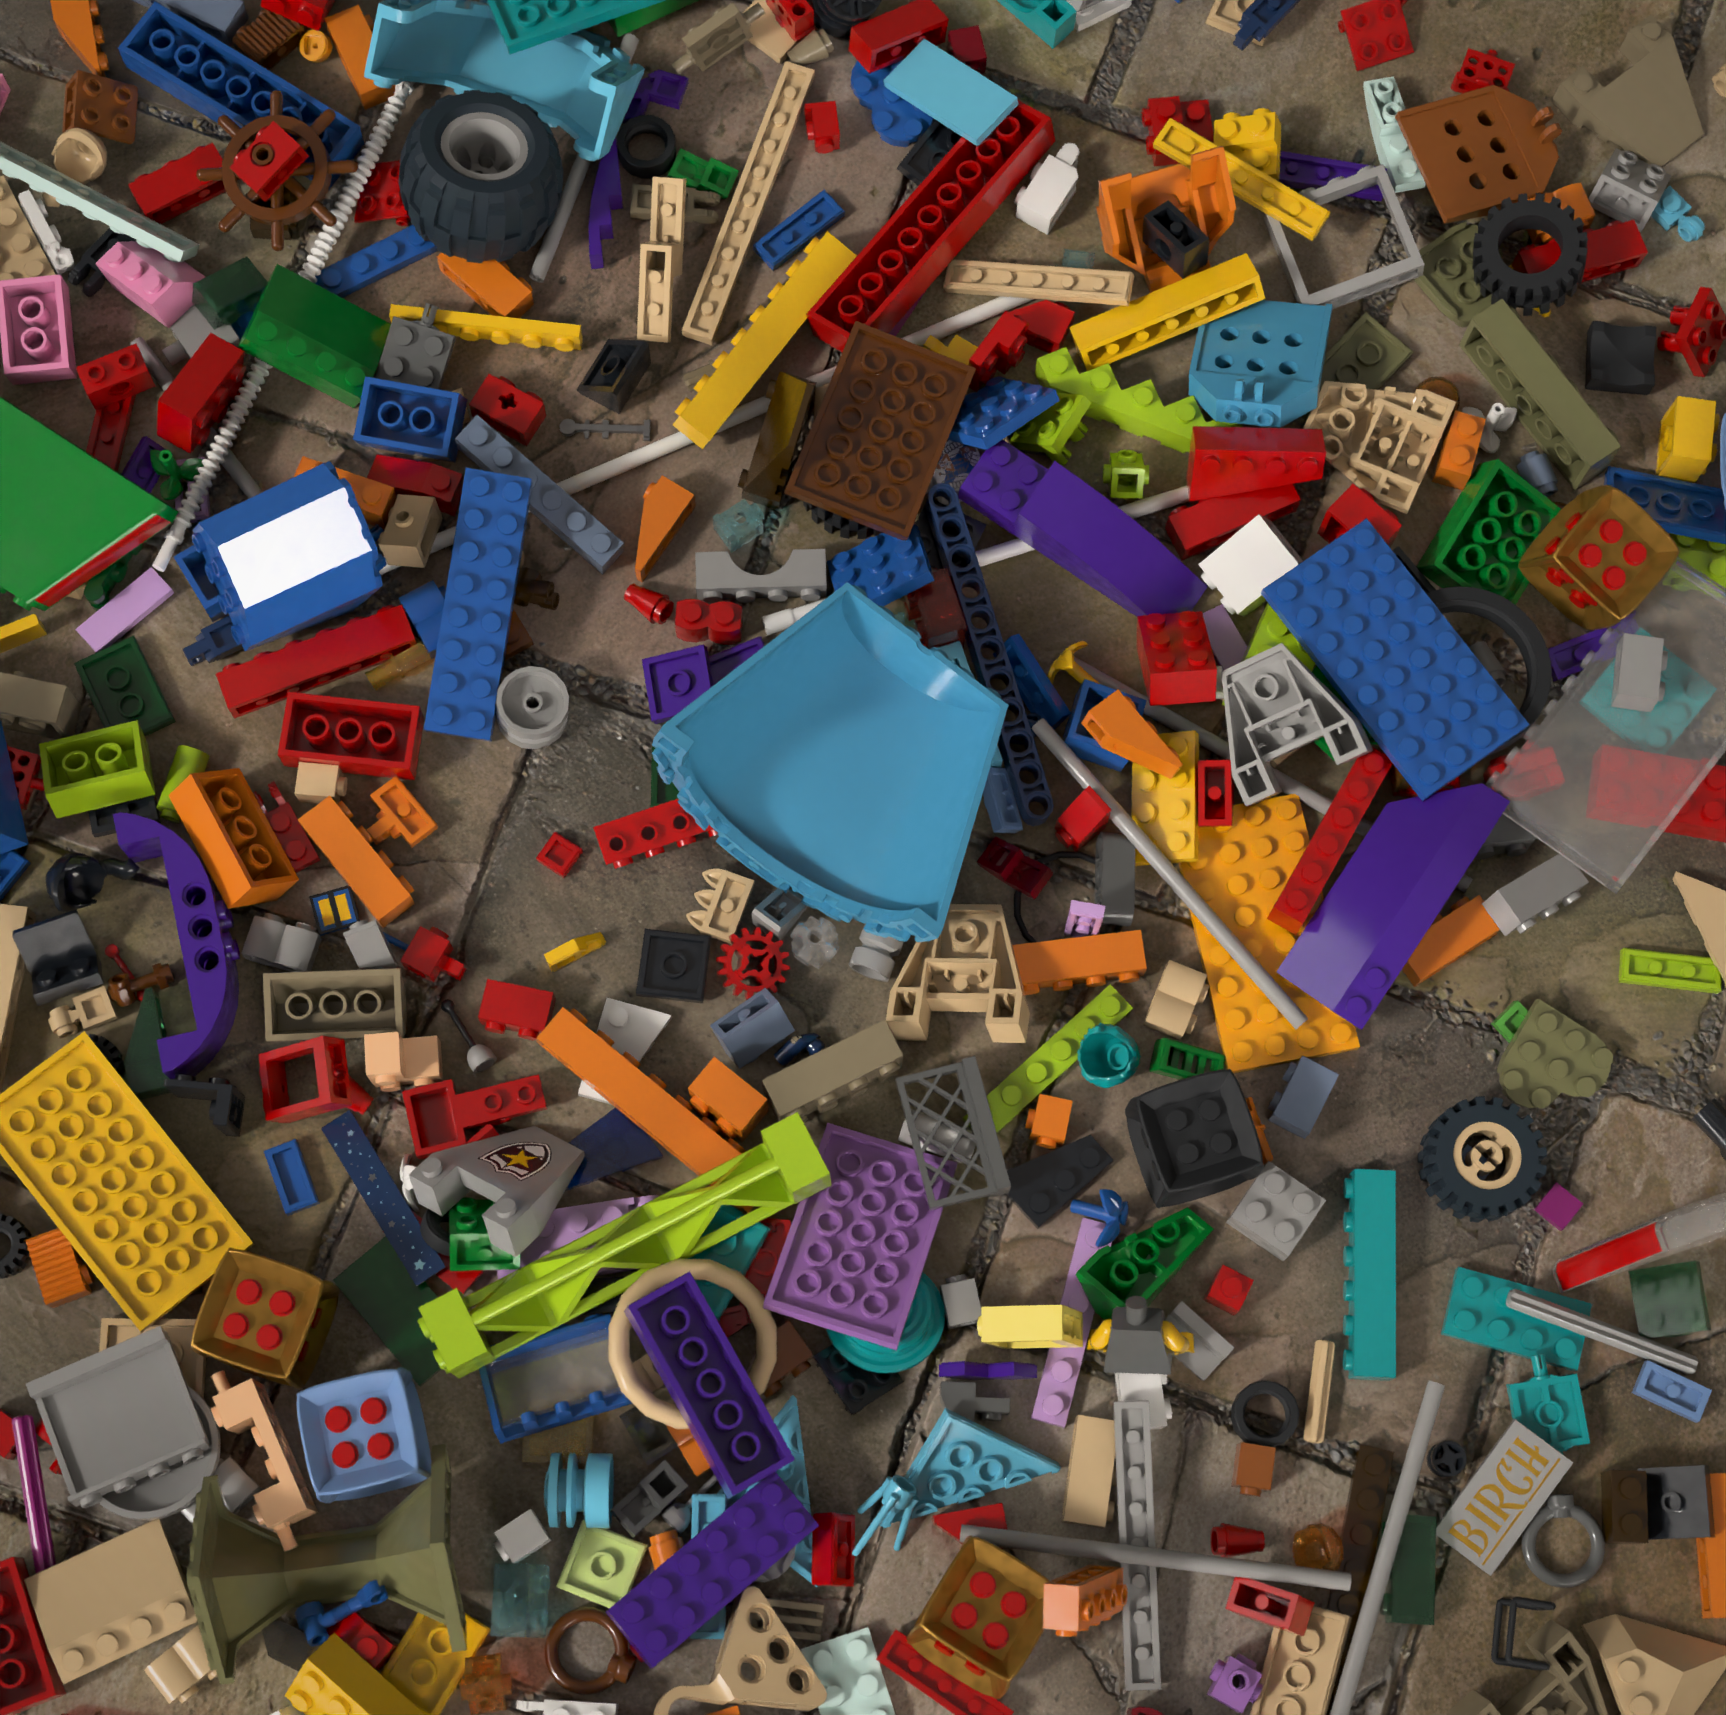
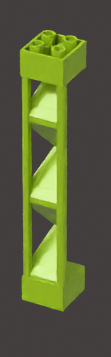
[417,1112,832,1379]

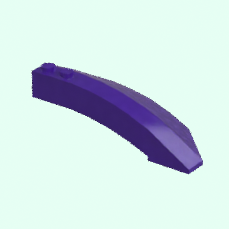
[1276,783,1510,1030]

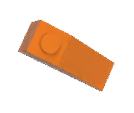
[635,475,696,582]

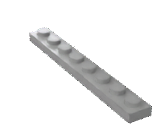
[1113,1400,1161,1691]

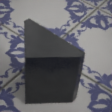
[577,339,651,414]

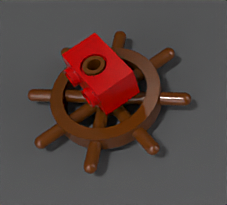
[196,90,358,251]

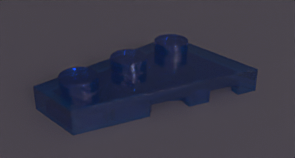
[565,1108,664,1191]

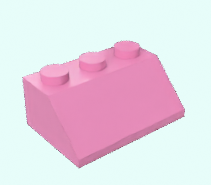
[95,241,214,328]

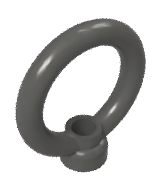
[1522,1494,1605,1588]

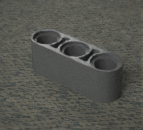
[1094,831,1135,927]

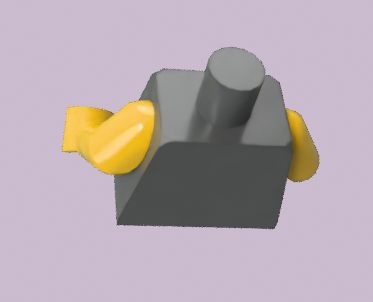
[1087,1296,1195,1375]

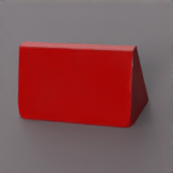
[811,1512,855,1587]

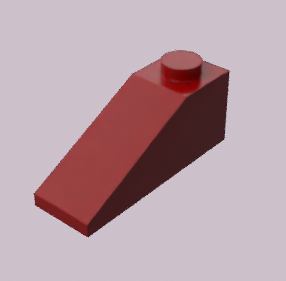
[367,455,464,516]

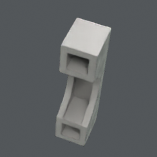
[695,549,827,603]

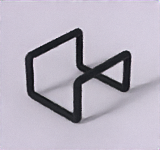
[1491,1597,1556,1670]

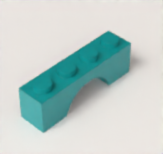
[997,0,1077,49]

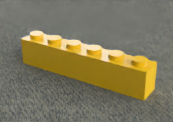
[1069,253,1265,371]

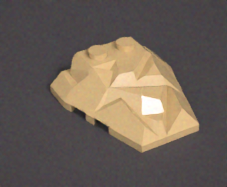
[1303,381,1456,514]

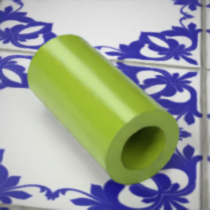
[156,745,210,823]

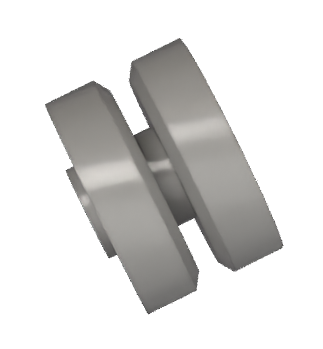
[496,666,569,749]

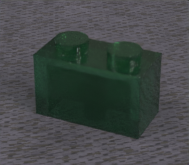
[192,256,268,330]

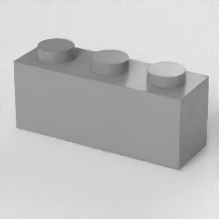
[1482,850,1589,936]

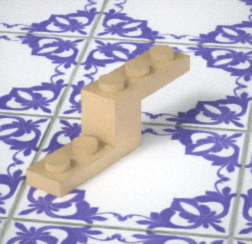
[637,176,686,343]

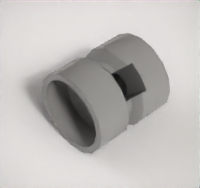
[849,924,904,982]

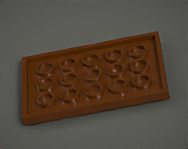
[785,321,976,540]

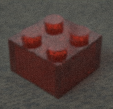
[903,568,967,649]

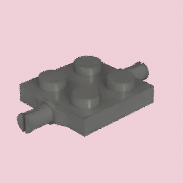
[375,303,457,390]

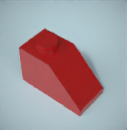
[1009,300,1075,353]
[1198,760,1234,827]
[1054,785,1112,852]
[932,1503,1008,1550]
[327,1601,398,1672]

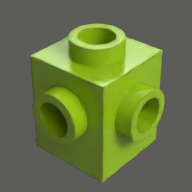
[1103,450,1149,499]

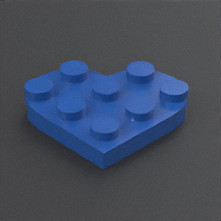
[851,59,934,147]

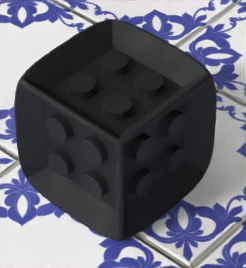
[1125,1069,1264,1208]

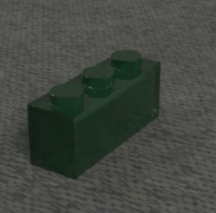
[1380,1515,1436,1626]

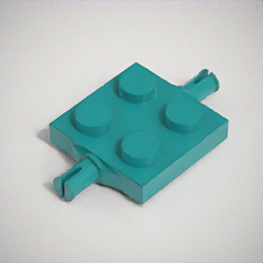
[1506,1354,1590,1473]

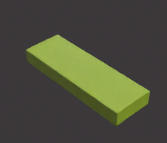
[1618,948,1722,994]

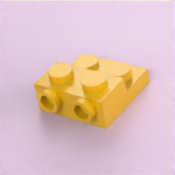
[1213,108,1281,180]

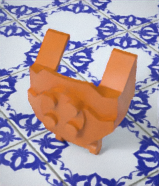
[1096,146,1237,293]

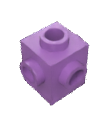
[1206,1653,1263,1713]

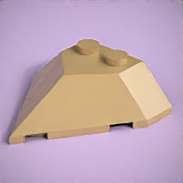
[1581,1614,1726,1715]

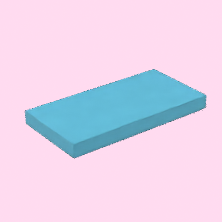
[883,39,1019,147]

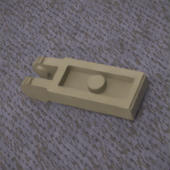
[630,184,720,224]

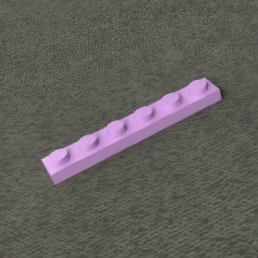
[1031,1217,1112,1428]

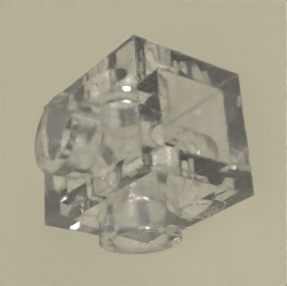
[790,916,840,969]

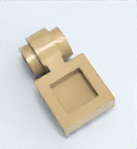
[48,986,118,1038]

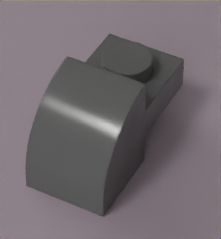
[939,1381,1010,1422]
[610,1460,688,1538]

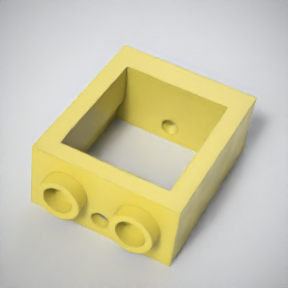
[977,1305,1083,1349]

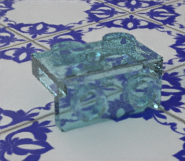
[490,1563,550,1638]

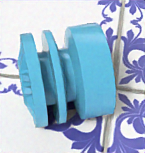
[544,1453,614,1528]

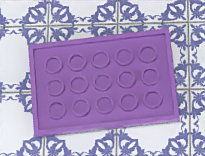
[763,1123,957,1351]

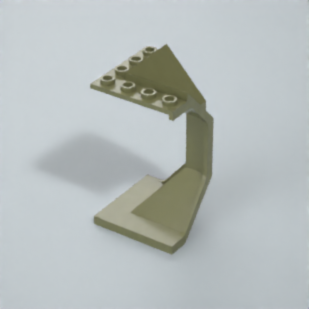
[187,1444,467,1685]

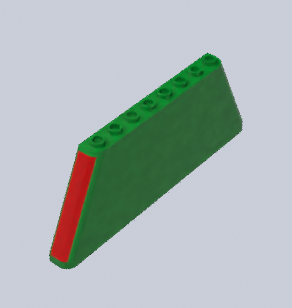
[0,396,179,611]

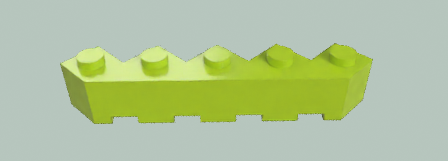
[1035,347,1243,454]

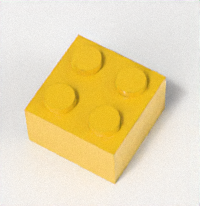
[1656,396,1720,483]

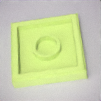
[556,1520,648,1608]

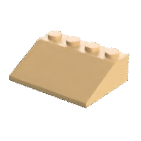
[24,1519,198,1684]

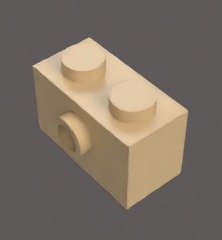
[379,494,443,568]

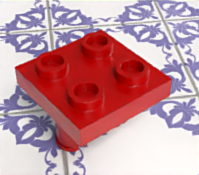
[1657,287,1726,377]

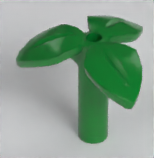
[150,450,204,500]

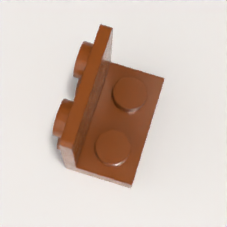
[62,70,138,145]

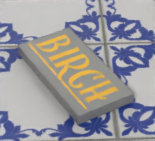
[1432,1419,1573,1576]

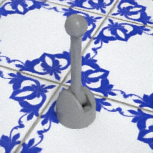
[660,1474,718,1534]

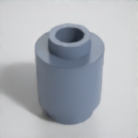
[1516,451,1558,497]

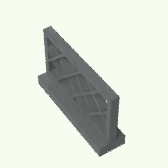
[895,1056,1011,1210]

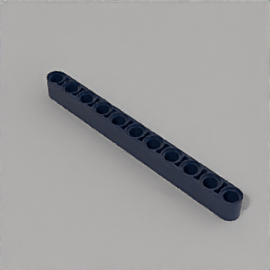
[925,483,1054,826]

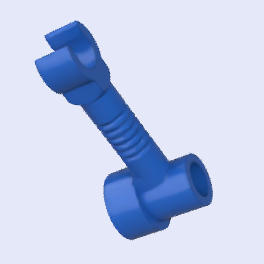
[295,1580,388,1646]

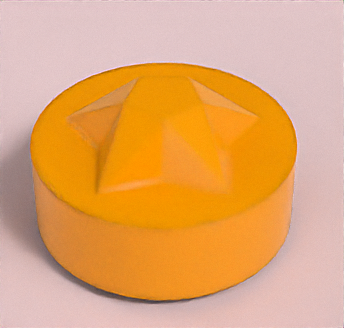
[299,29,332,63]

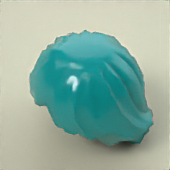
[1077,1023,1141,1088]

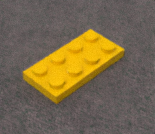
[1131,730,1199,866]

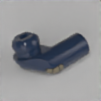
[774,1033,825,1066]

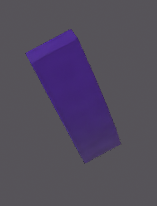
[588,138,623,269]

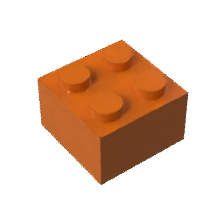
[688,1057,768,1142]

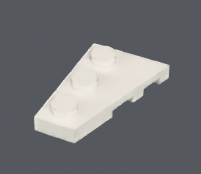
[578,998,672,1104]

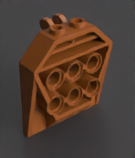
[1395,85,1563,224]

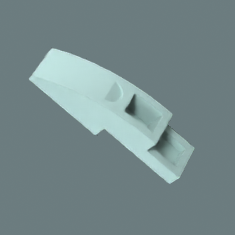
[1363,76,1426,193]

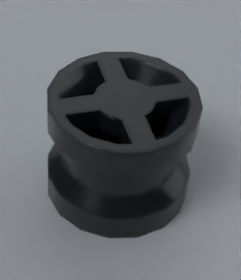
[1426,1441,1467,1478]

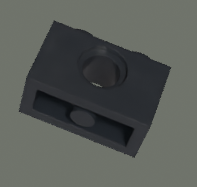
[1142,200,1209,279]

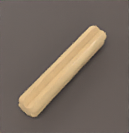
[1303,1340,1336,1444]

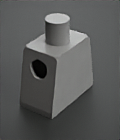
[162,293,246,366]

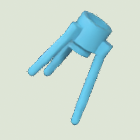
[852,1475,919,1556]

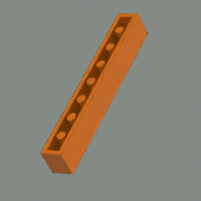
[536,1007,754,1214]

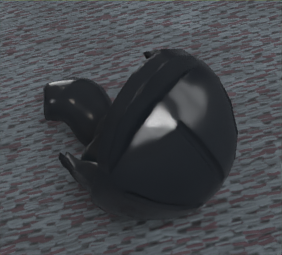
[45,853,140,912]

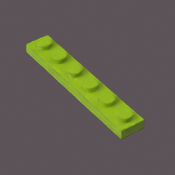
[962,984,1133,1133]

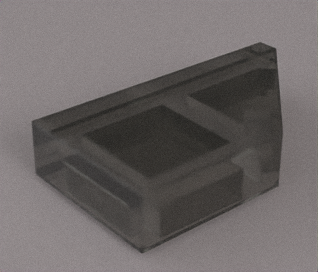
[262,1618,315,1672]

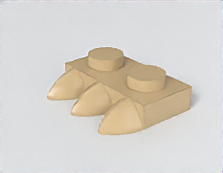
[686,869,755,944]

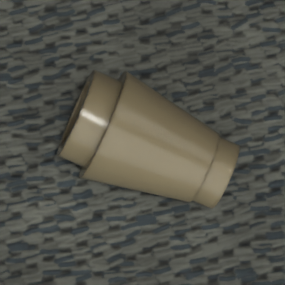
[786,28,835,66]

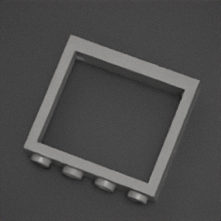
[1264,164,1424,309]

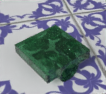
[1628,1260,1711,1339]

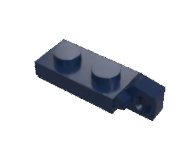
[1233,0,1301,51]
[182,616,243,666]

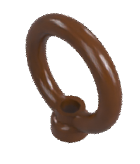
[544,1607,638,1695]

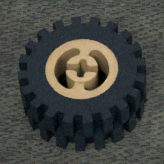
[1418,1096,1547,1223]

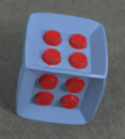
[296,1367,431,1503]

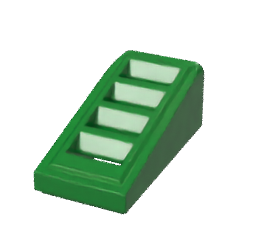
[1149,1038,1225,1080]

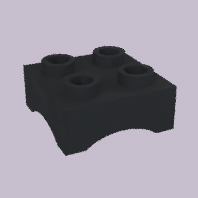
[1585,321,1657,395]

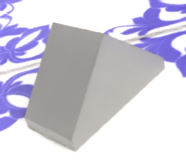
[752,888,808,942]

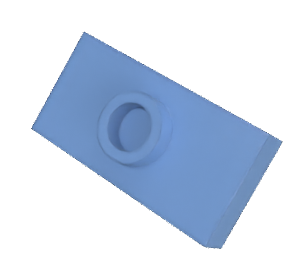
[983,767,1023,833]

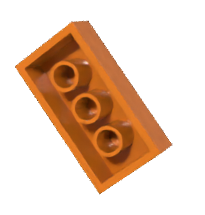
[168,768,299,909]

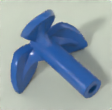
[1070,1189,1129,1247]

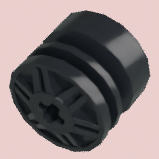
[807,0,882,37]

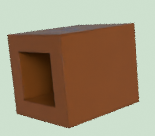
[1231,1442,1276,1497]

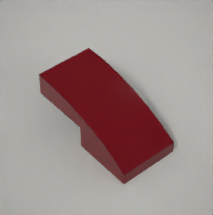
[977,836,1053,900]

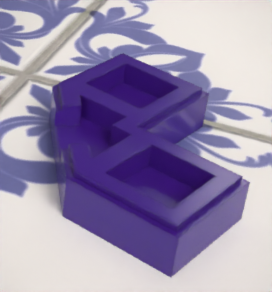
[622,69,688,124]
[939,1361,1037,1380]

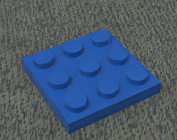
[948,376,1060,450]
[827,522,934,606]

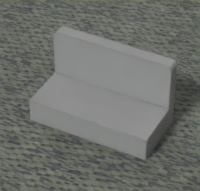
[1166,1301,1234,1381]

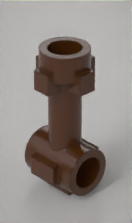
[108,963,175,1007]

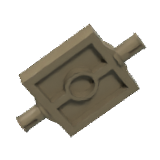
[671,2,766,75]

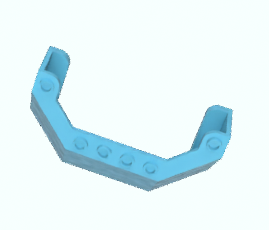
[364,0,645,161]

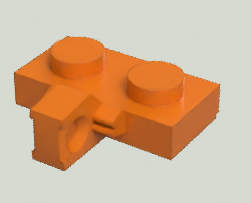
[367,776,438,848]

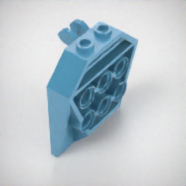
[1189,300,1332,428]

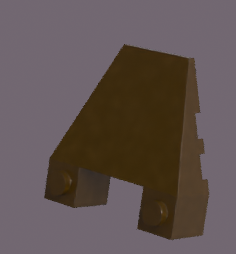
[737,371,817,510]

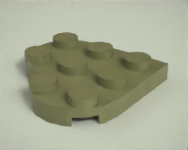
[1413,222,1503,327]
[1497,999,1613,1108]

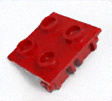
[1338,0,1414,71]
[354,160,411,227]

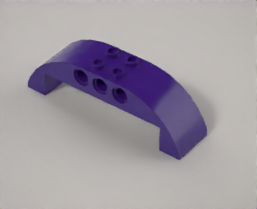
[113,812,240,1079]

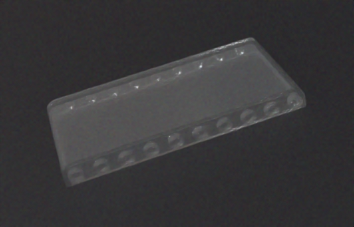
[1485,556,1726,894]

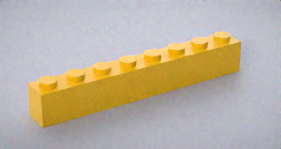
[673,231,857,449]

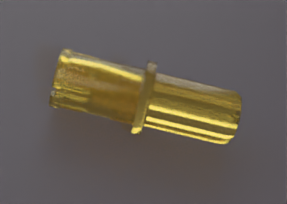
[365,643,430,691]

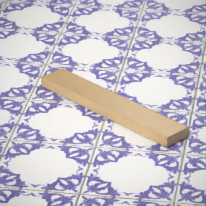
[943,259,1134,306]

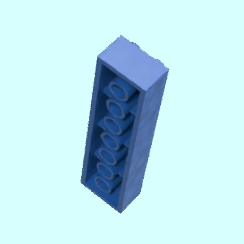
[118,2,365,191]
[424,468,533,742]

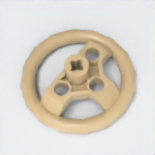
[608,1259,777,1429]

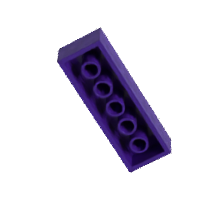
[624,1271,795,1499]
[606,1472,819,1669]

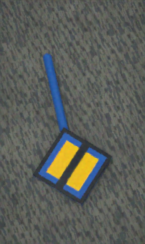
[309,885,409,951]

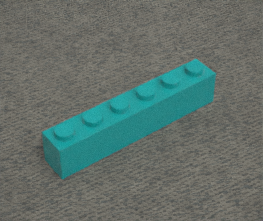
[1343,1169,1396,1381]

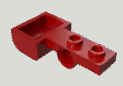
[402,1074,547,1160]

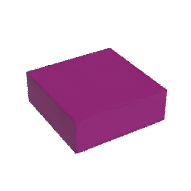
[1533,1182,1583,1231]

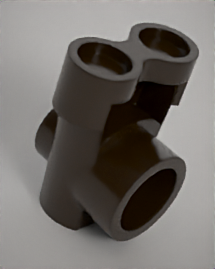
[514,567,560,610]

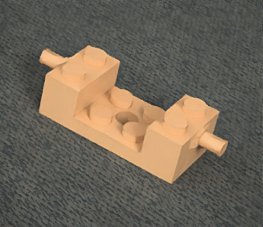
[210,1370,318,1552]

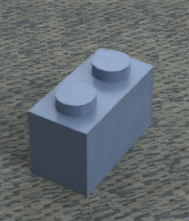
[710,988,795,1069]
[1267,1056,1339,1139]

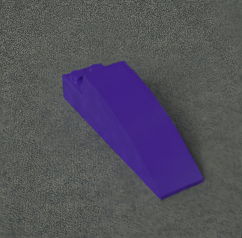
[958,439,1208,617]

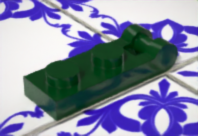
[84,543,144,611]

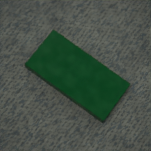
[333,1236,441,1387]

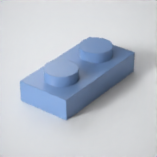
[1632,1360,1712,1423]

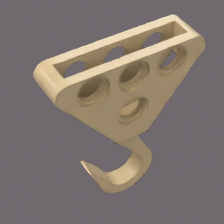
[654,1586,827,1715]

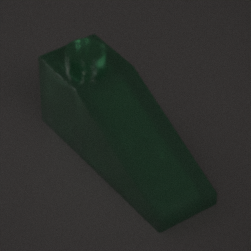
[121,988,171,1100]

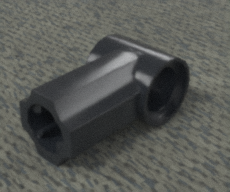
[1692,1098,1726,1160]

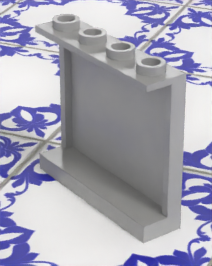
[26,1326,211,1508]

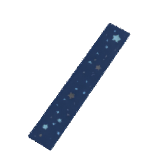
[322,1110,445,1286]

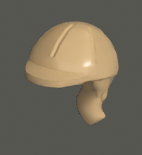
[42,128,107,207]

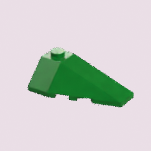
[1076,1207,1214,1320]

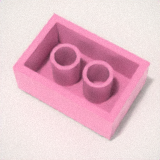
[0,274,77,385]

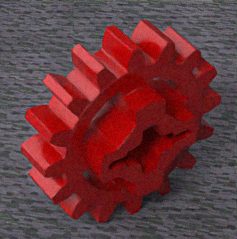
[716,927,790,1000]

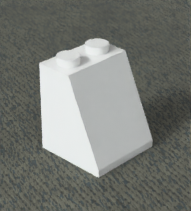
[1198,514,1303,617]

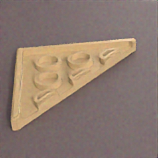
[1672,871,1726,988]

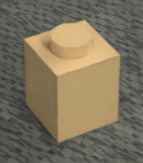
[294,762,347,804]

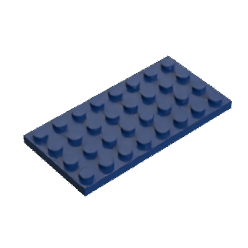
[1261,518,1530,802]

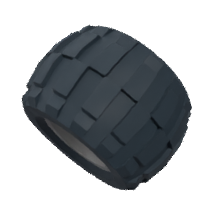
[399,90,564,263]

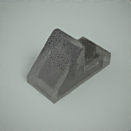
[619,1406,678,1465]

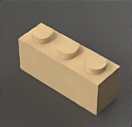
[1061,1415,1117,1529]

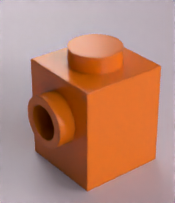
[1025,1094,1073,1149]

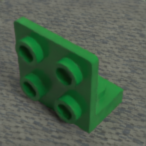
[449,1197,520,1271]

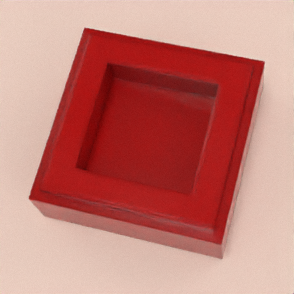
[536,832,583,878]

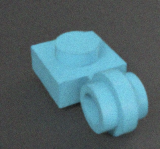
[1651,186,1705,242]

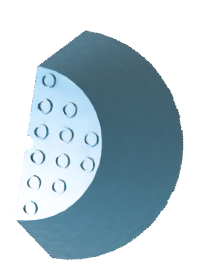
[652,582,1008,942]

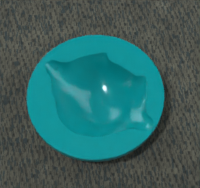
[826,1272,945,1373]

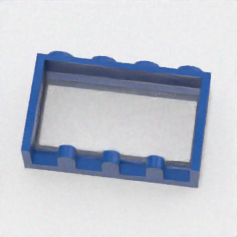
[479,1314,633,1444]

